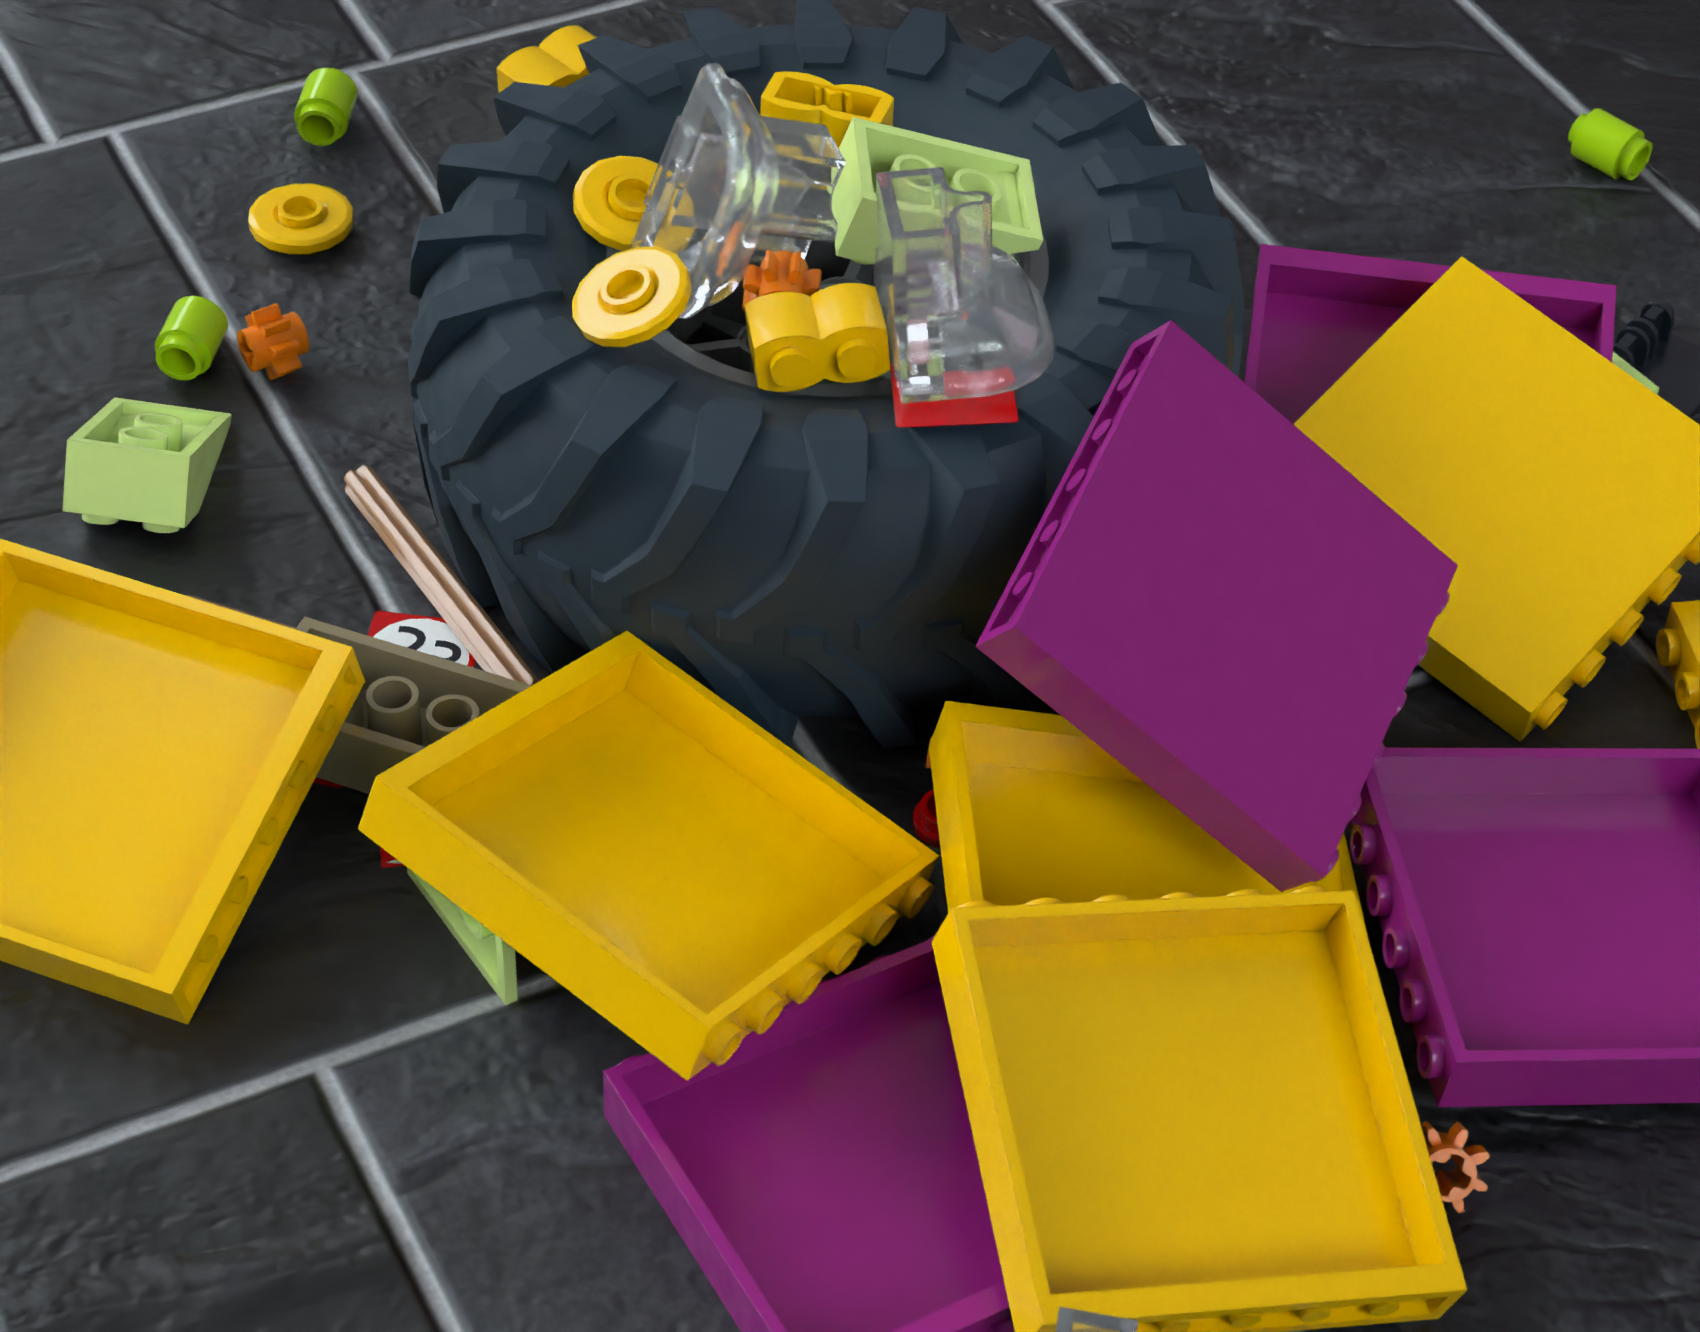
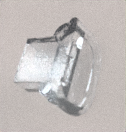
[631,63,846,319]
[874,167,1055,404]

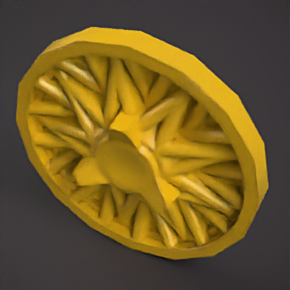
[573,156,691,252]
[248,183,353,254]
[572,247,692,347]

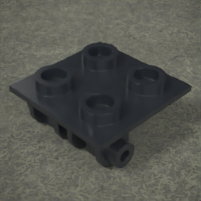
[1613,301,1700,417]

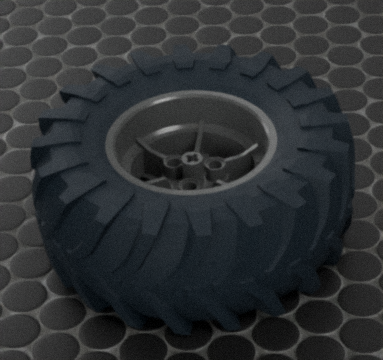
[408,0,1244,748]

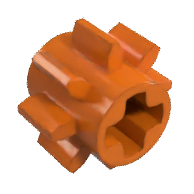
[742,249,822,312]
[237,303,310,380]
[1422,1121,1490,1213]

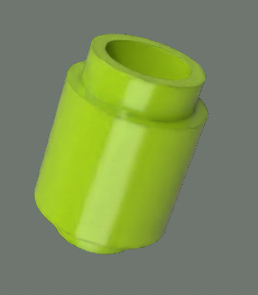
[294,68,358,146]
[1568,108,1653,180]
[155,296,228,381]

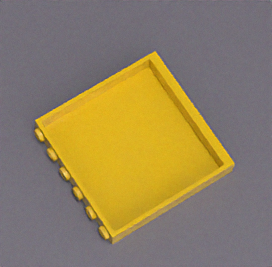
[1293,256,1700,742]
[0,539,365,1024]
[358,631,939,1081]
[929,701,1370,944]
[932,886,1467,1332]

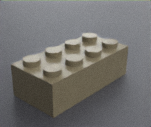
[296,616,532,794]

